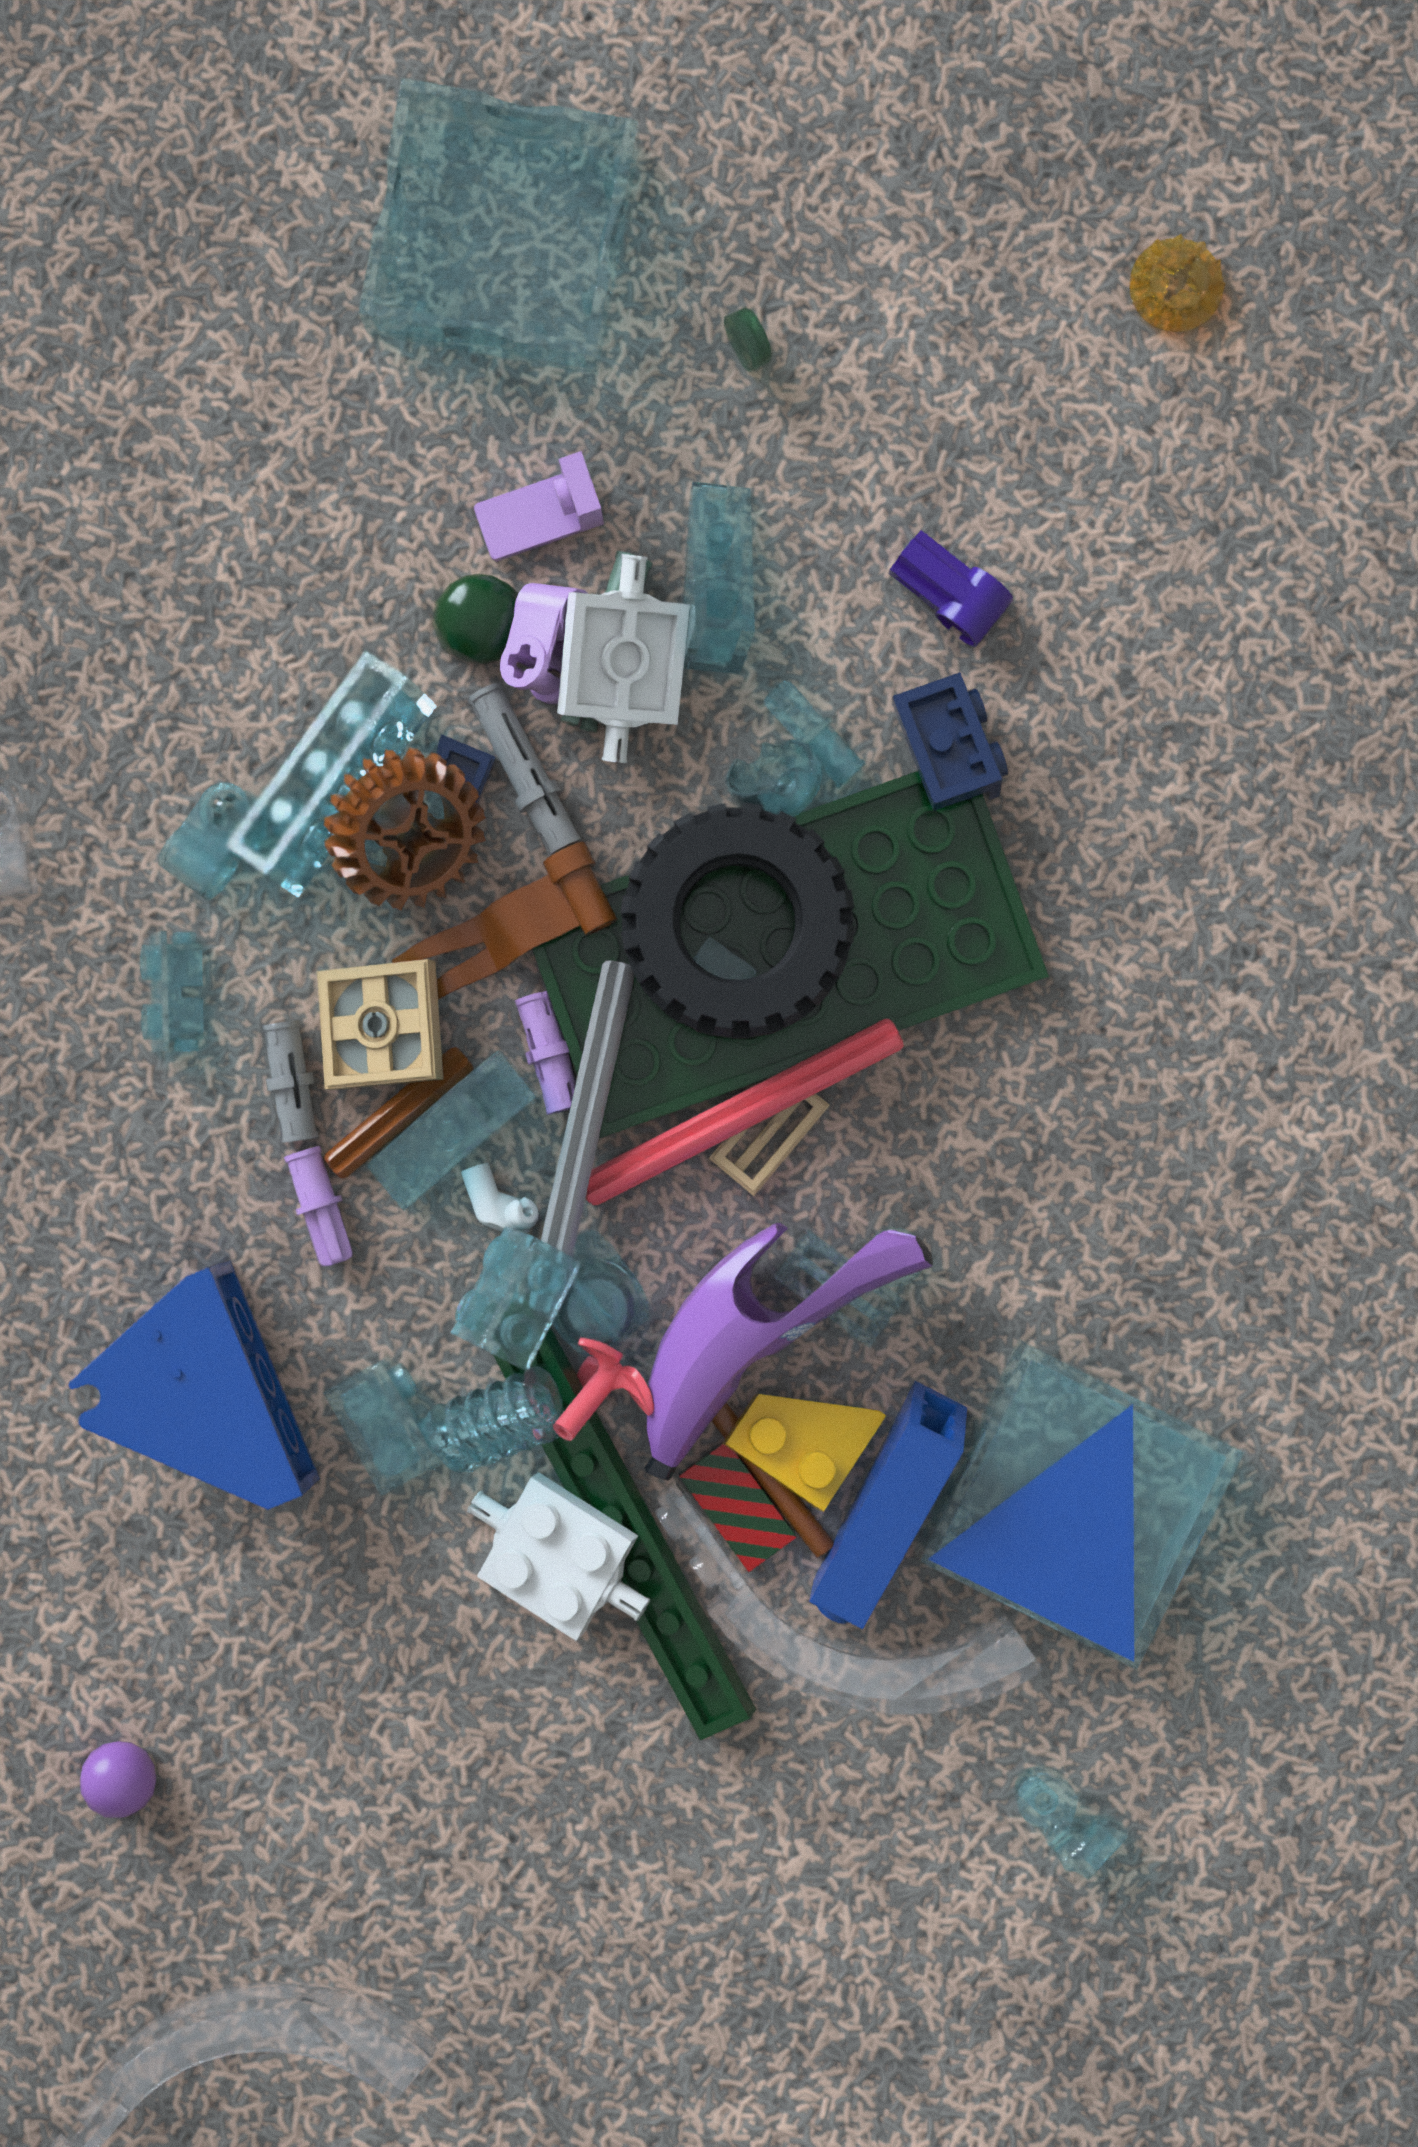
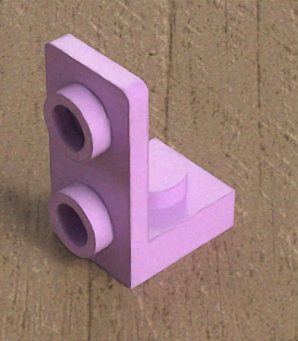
[474,451,604,561]

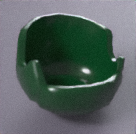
[432,574,519,664]

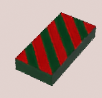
[679,1442,797,1572]

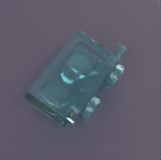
[451,1226,580,1370]

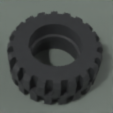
[621,803,855,1039]

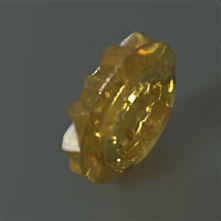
[1129,234,1226,332]

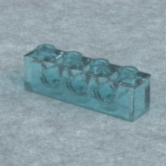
[224,650,436,898]

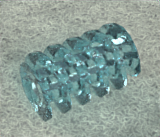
[426,1366,564,1474]

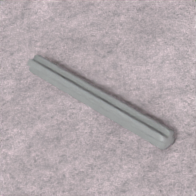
[527,960,635,1314]

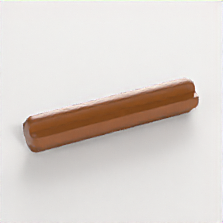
[324,1047,474,1179]

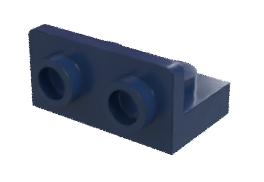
[892,672,1008,811]

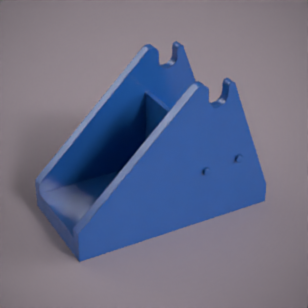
[69,1260,320,1510]

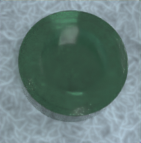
[724,307,772,372]

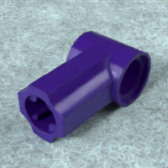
[888,530,1014,647]

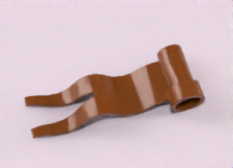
[391,841,618,1000]

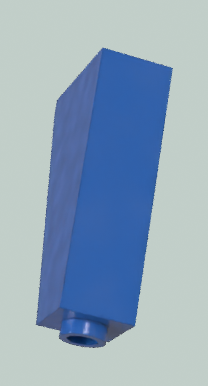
[809,1381,967,1629]

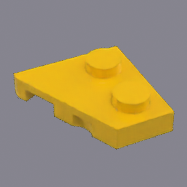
[722,1394,886,1512]

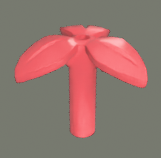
[553,1337,654,1441]

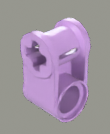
[500,583,588,704]

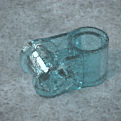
[158,783,267,900]

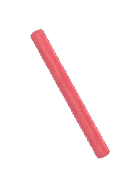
[585,1019,904,1205]

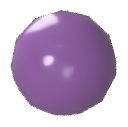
[80,1741,156,1818]

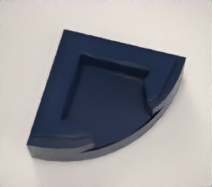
[437,734,497,804]

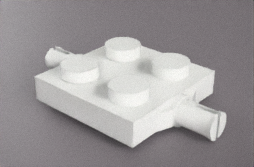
[557,554,690,763]
[467,1472,650,1641]

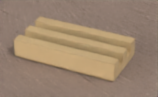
[709,1094,830,1196]

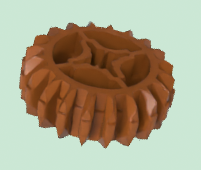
[323,747,486,911]

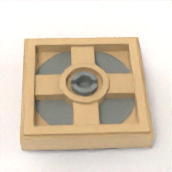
[317,959,444,1090]

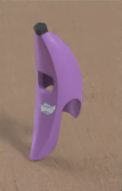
[644,1223,933,1481]

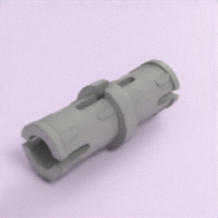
[262,1020,319,1143]

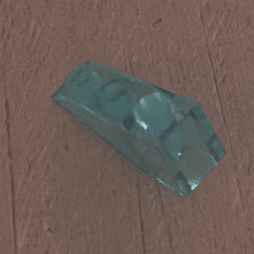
[366,1050,541,1211]

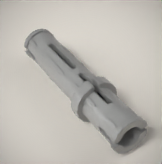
[467,682,582,857]

